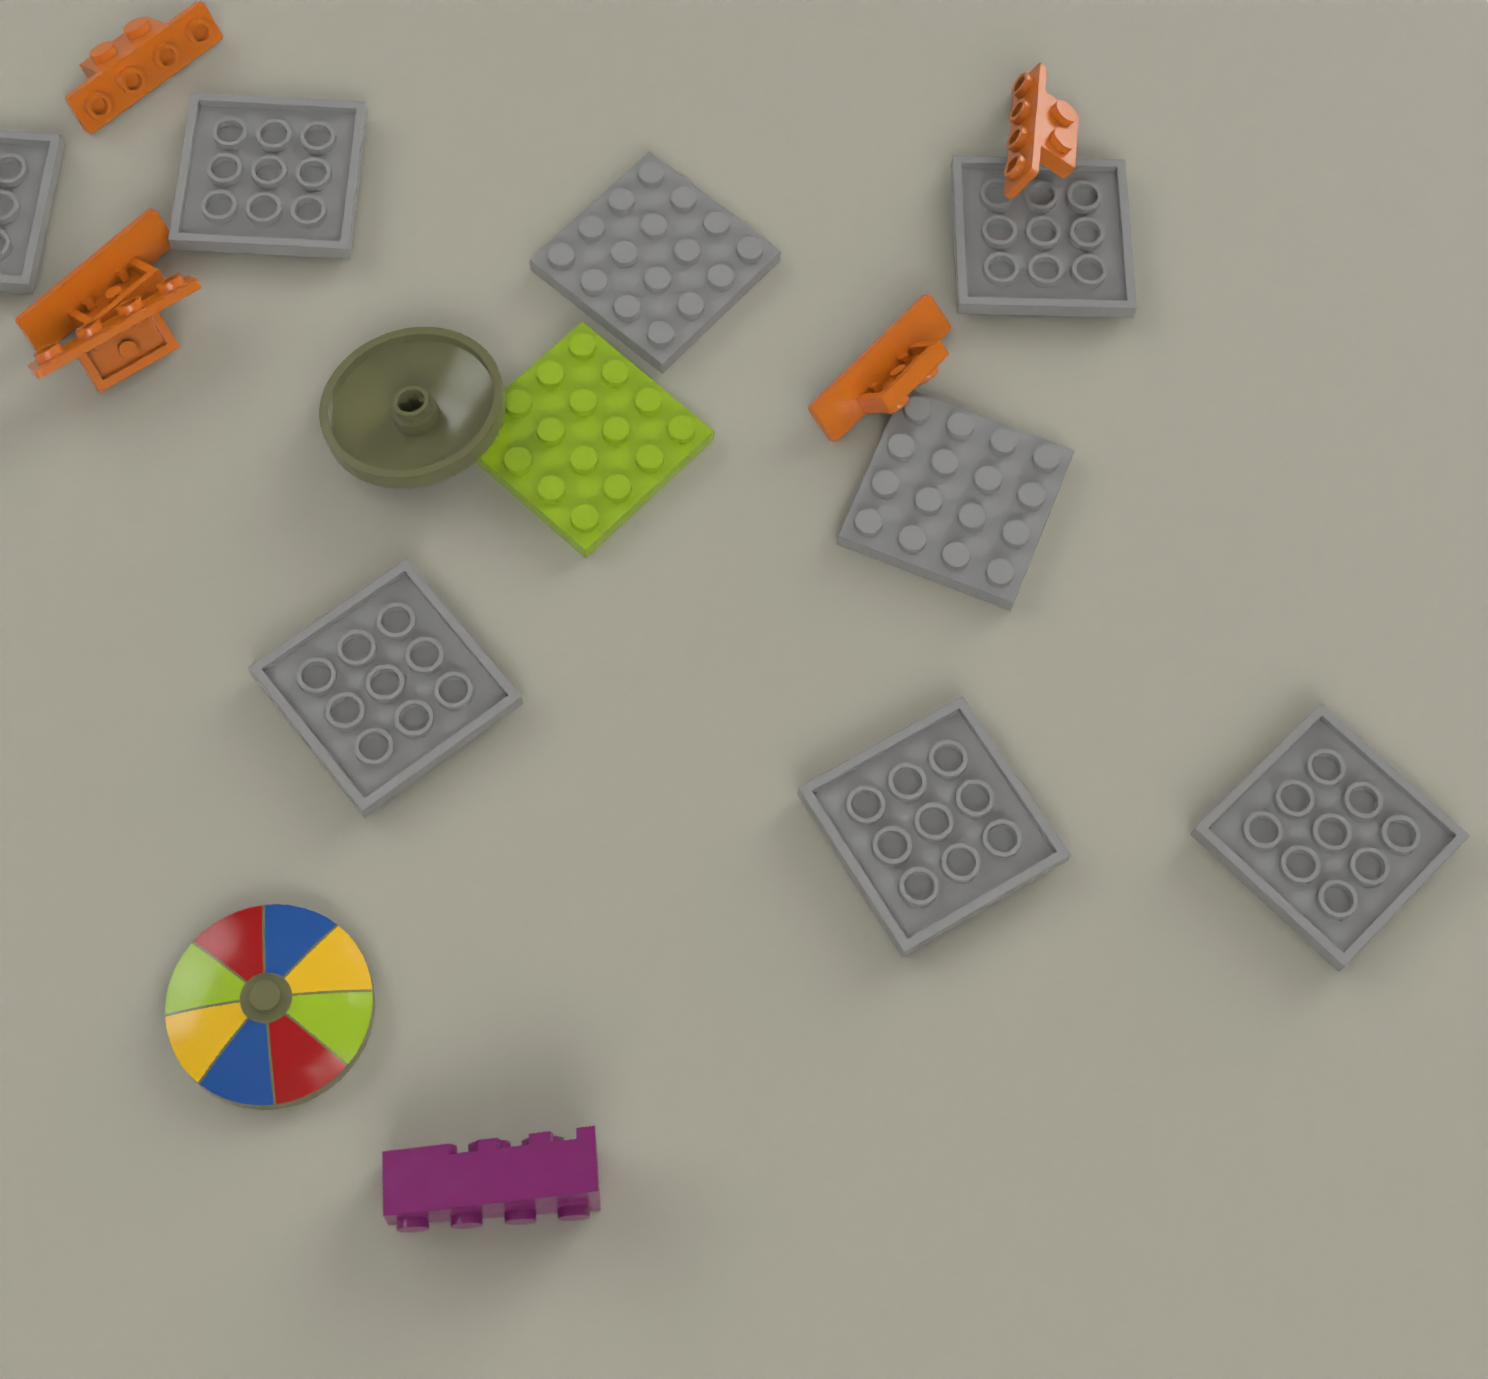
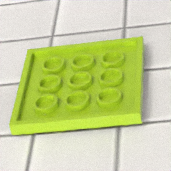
[475,321,714,558]

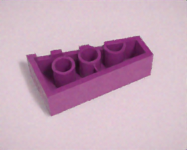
[382,1126,600,1233]

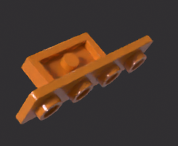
[65,1,223,134]
[1003,62,1079,200]
[15,208,171,351]
[27,273,202,393]
[808,294,951,441]

